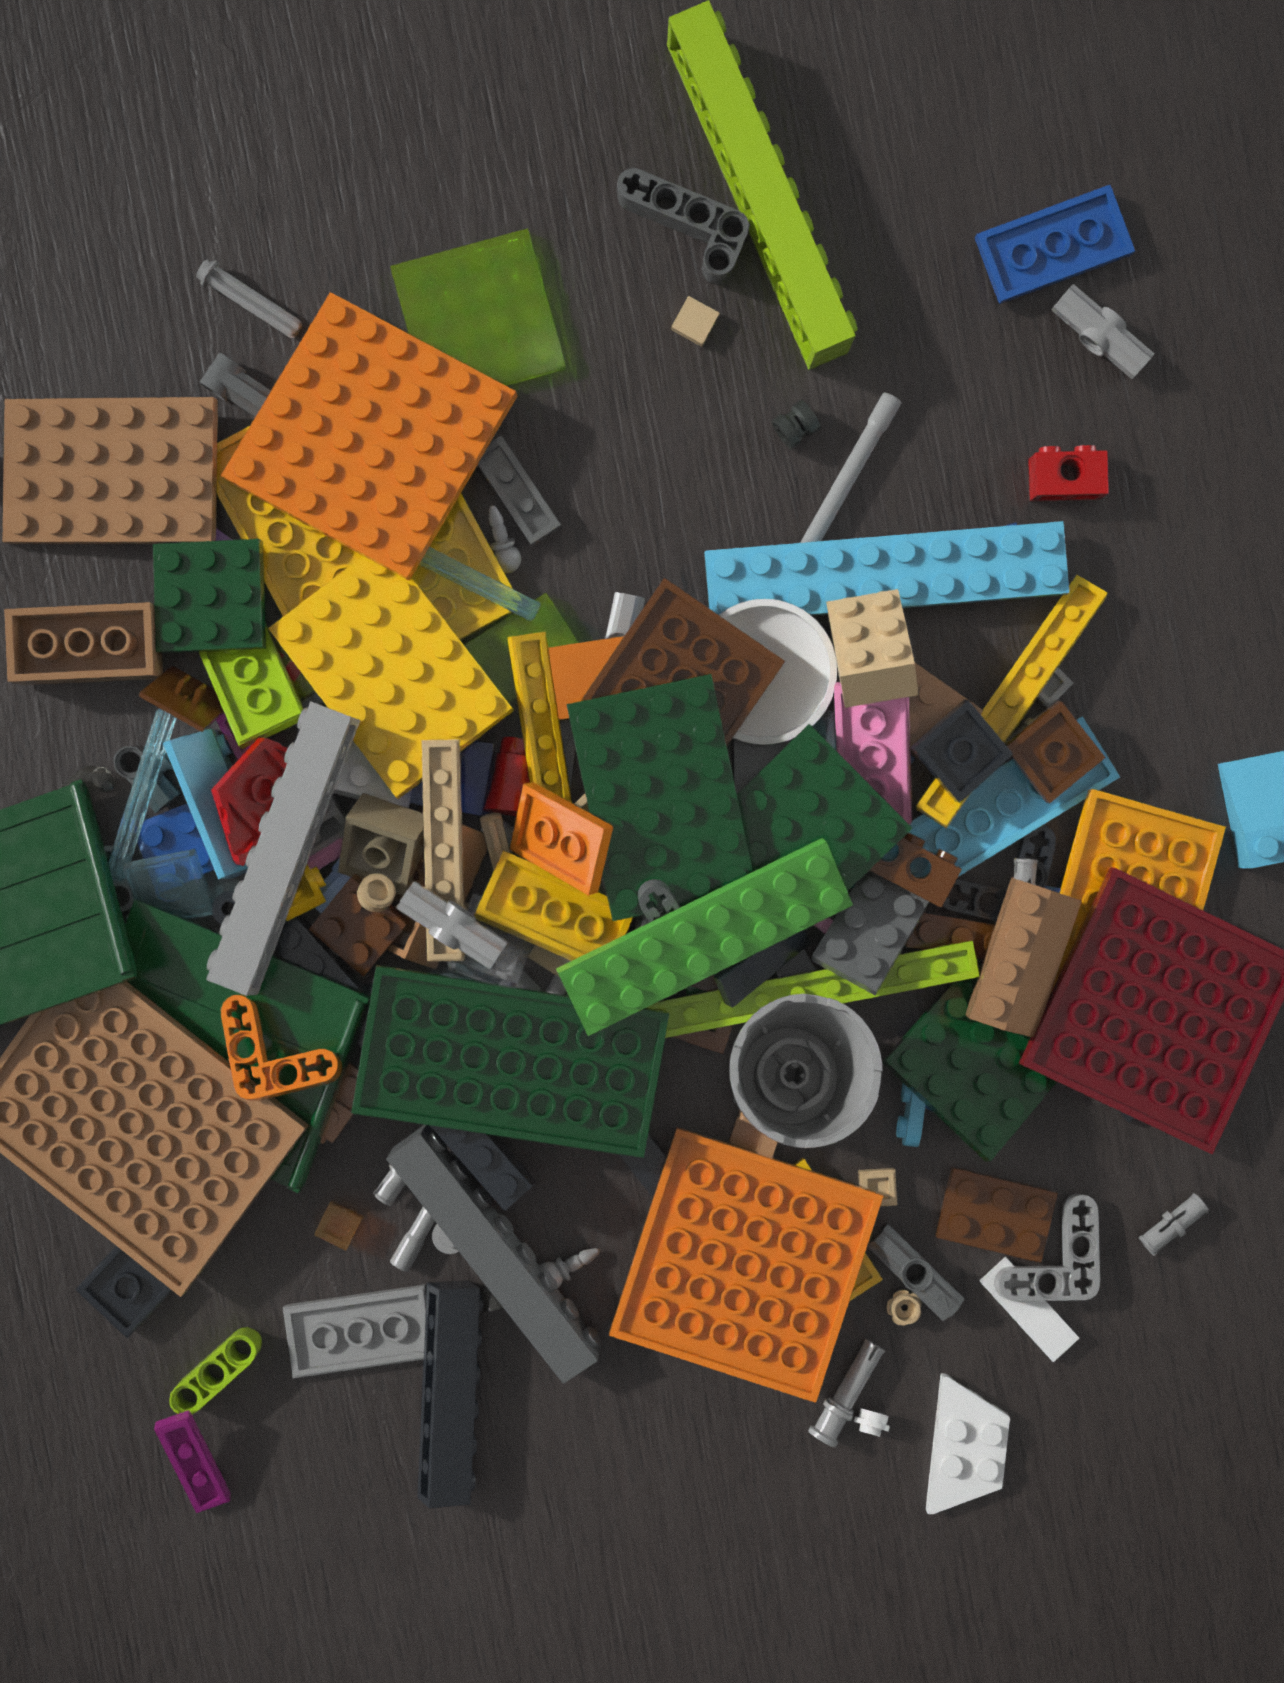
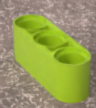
[169,1327,262,1415]

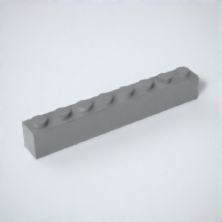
[206,701,360,996]

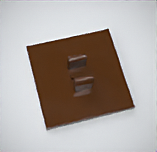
[139,666,224,732]

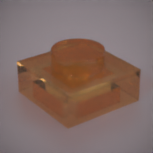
[314,1201,364,1251]

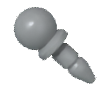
[489,506,521,573]
[540,1248,600,1287]

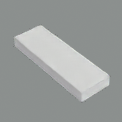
[979,1257,1079,1362]

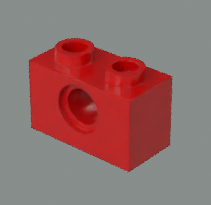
[1029,445,1109,501]

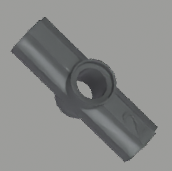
[867,1222,965,1321]

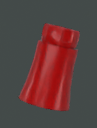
[484,737,530,817]

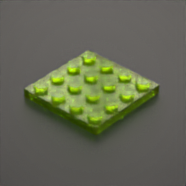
[390,228,566,385]

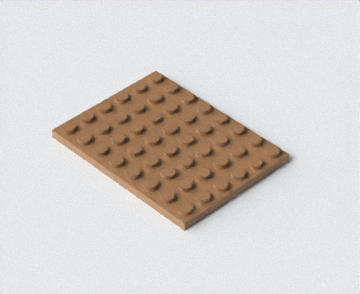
[0,981,309,1297]

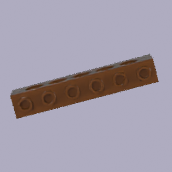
[870,832,962,907]

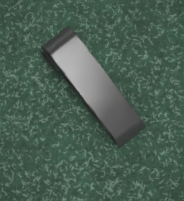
[617,168,749,285]

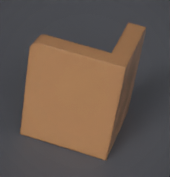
[730,1109,777,1158]

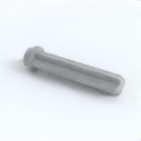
[196,259,303,339]

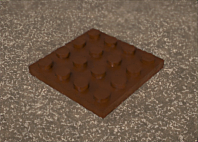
[581,578,785,746]

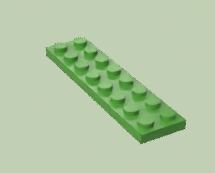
[556,838,853,1036]

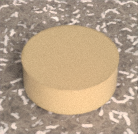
[357,874,396,912]

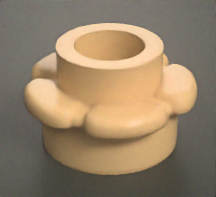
[887,1290,922,1326]

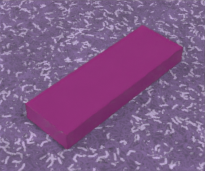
[154,1410,231,1513]

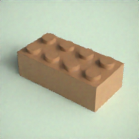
[4,602,163,685]

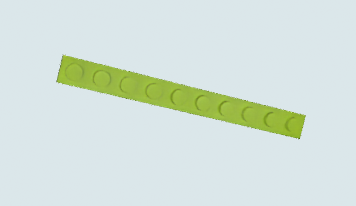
[647,941,980,1038]

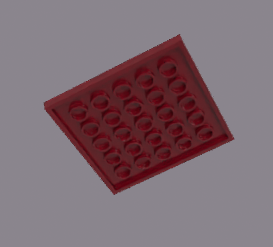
[1019,867,1284,1154]

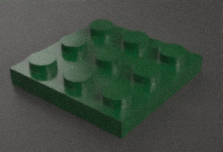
[153,539,266,654]

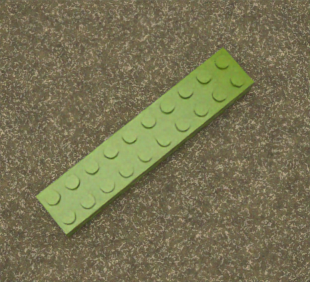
[667,0,857,370]

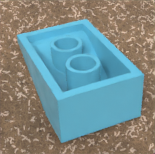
[1218,751,1284,868]

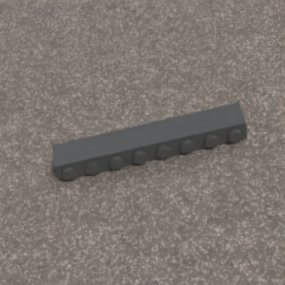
[386,1125,602,1384]

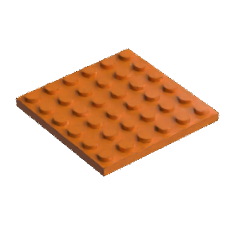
[221,292,518,581]
[609,1127,883,1403]

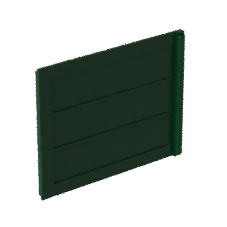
[0,779,137,1026]
[125,899,371,1193]

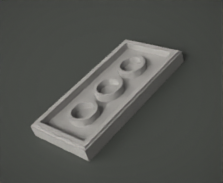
[283,1284,427,1378]

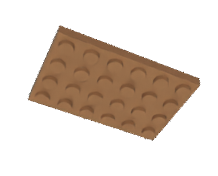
[2,397,218,544]

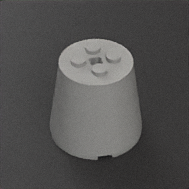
[730,994,883,1148]

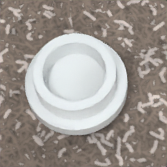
[854,1409,890,1437]

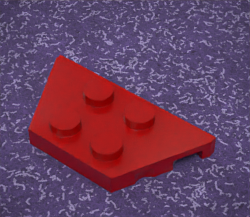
[211,738,288,866]

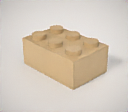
[826,589,918,708]

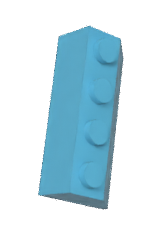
[163,729,248,879]

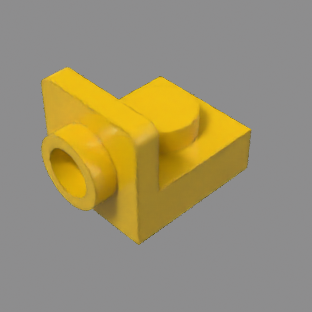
[286,864,326,921]

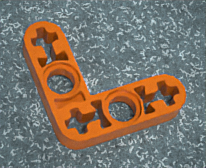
[221,995,342,1101]

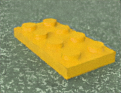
[474,850,633,961]

